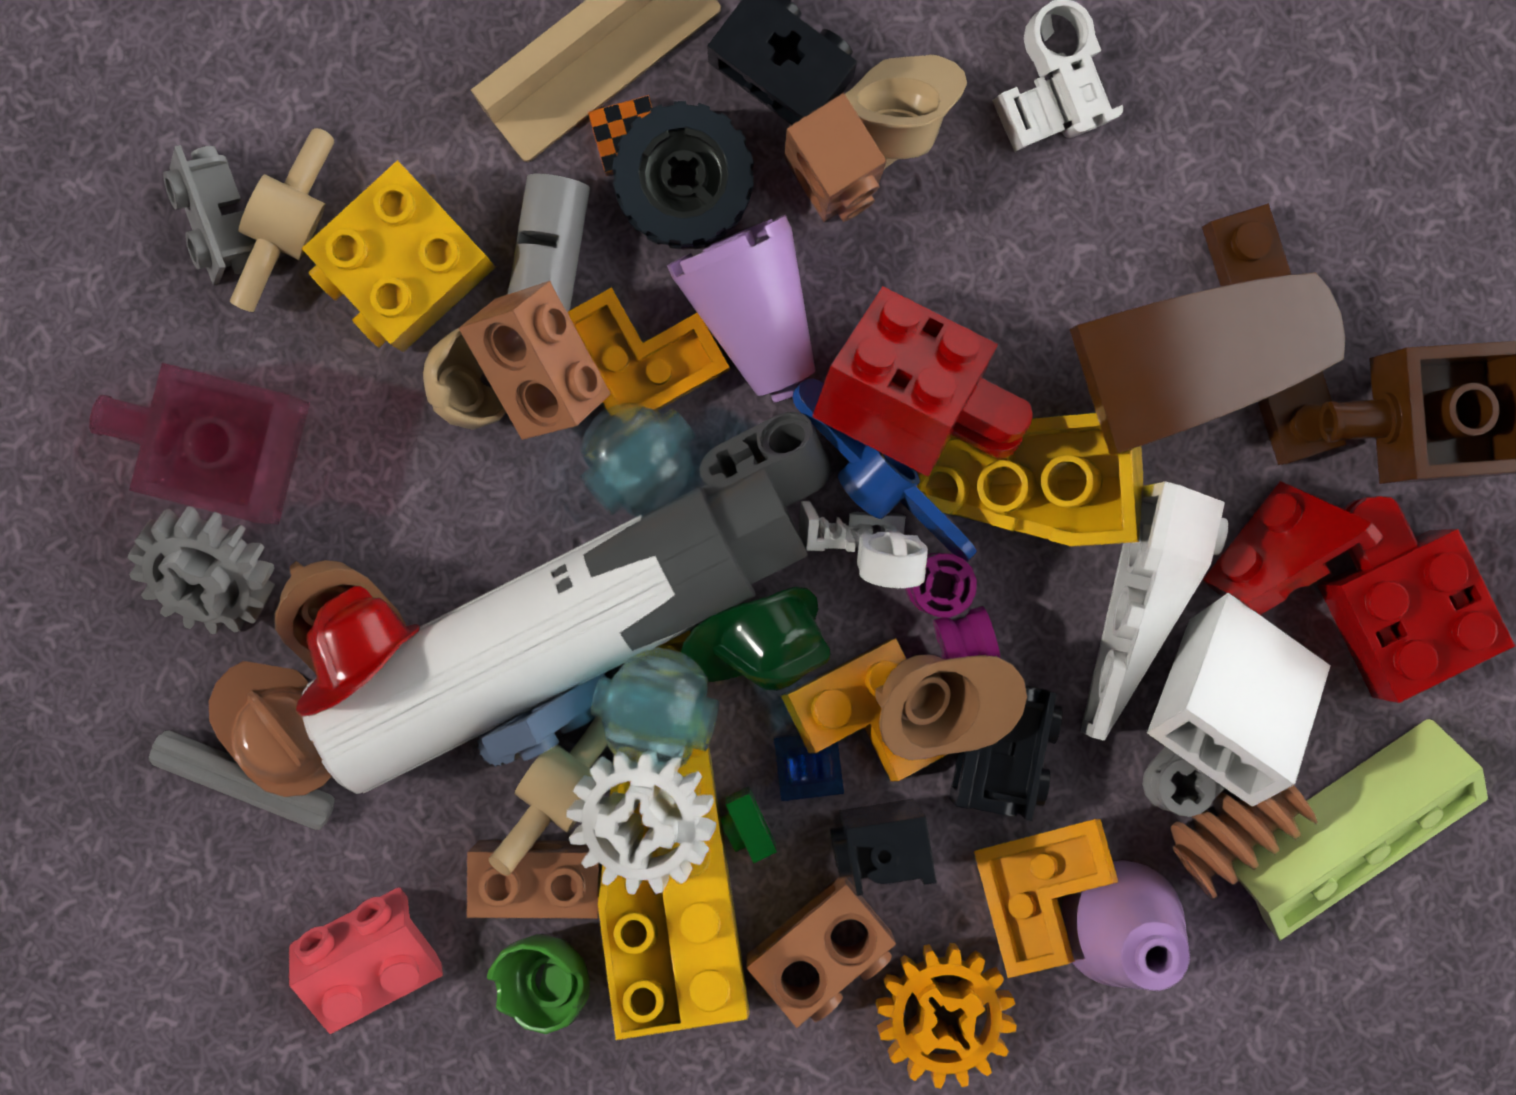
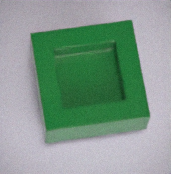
[720,786,777,864]

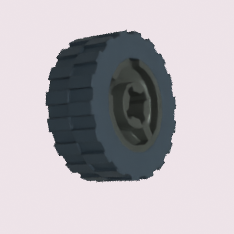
[612,101,754,250]

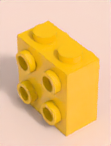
[301,160,496,352]

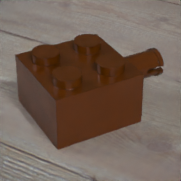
[1319,341,1516,484]

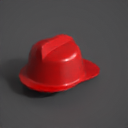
[296,586,420,717]

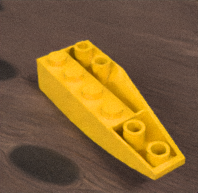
[598,630,750,1040]

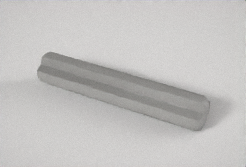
[149,731,335,830]

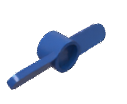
[793,378,977,562]

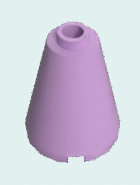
[667,214,815,402]
[1061,860,1190,990]

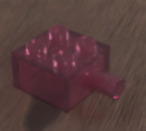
[89,363,310,525]

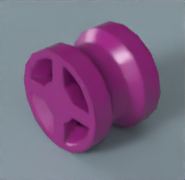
[933,606,1001,660]

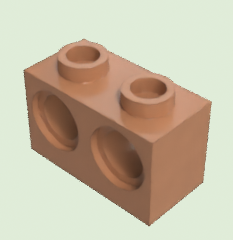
[784,93,887,222]
[459,281,611,440]
[747,877,896,1028]

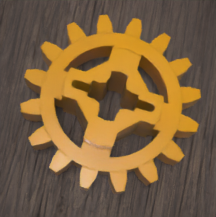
[876,943,1017,1089]

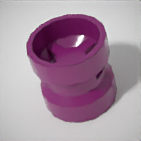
[905,553,977,618]

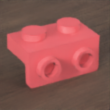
[289,888,443,1034]

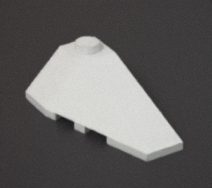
[1080,482,1228,741]

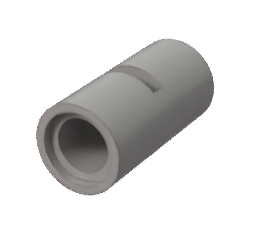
[507,174,590,312]

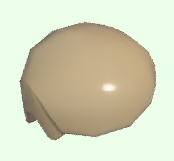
[423,328,506,430]

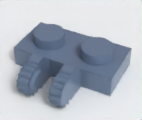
[477,674,614,767]

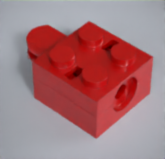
[812,286,1033,477]
[1317,496,1515,703]

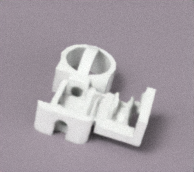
[992,0,1123,152]
[798,501,928,588]

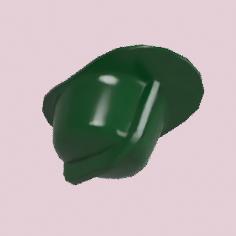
[680,587,831,691]

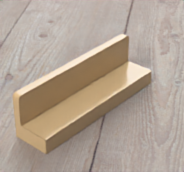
[471,0,721,162]

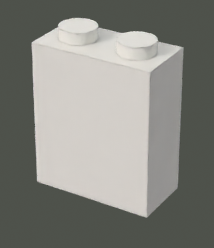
[1147,593,1331,807]

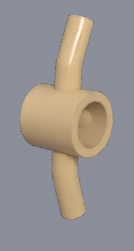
[230,128,334,312]
[489,698,629,875]

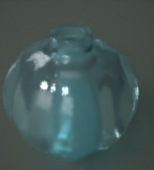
[579,403,696,518]
[591,648,719,768]

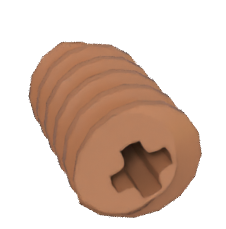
[1171,785,1318,900]

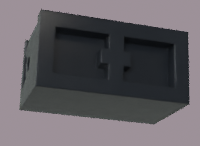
[949,685,1063,821]
[830,798,937,896]

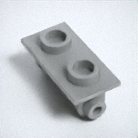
[163,145,256,285]

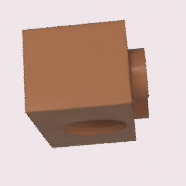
[467,840,602,918]

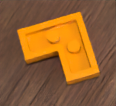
[568,287,730,431]
[781,638,948,781]
[974,819,1119,978]

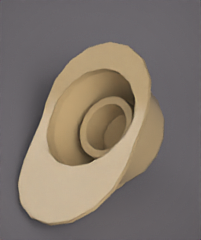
[845,55,967,169]

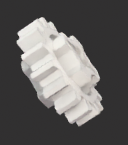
[567,745,716,894]

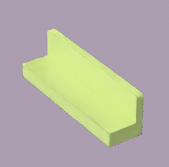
[1232,719,1488,941]

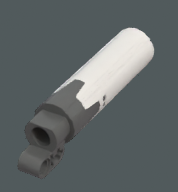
[302,412,832,794]

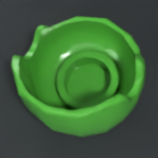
[487,934,590,1034]

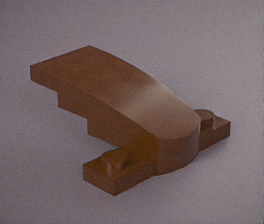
[1069,203,1346,465]

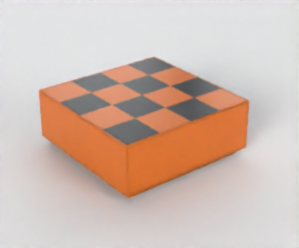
[588,95,652,176]

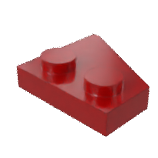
[1203,481,1383,615]

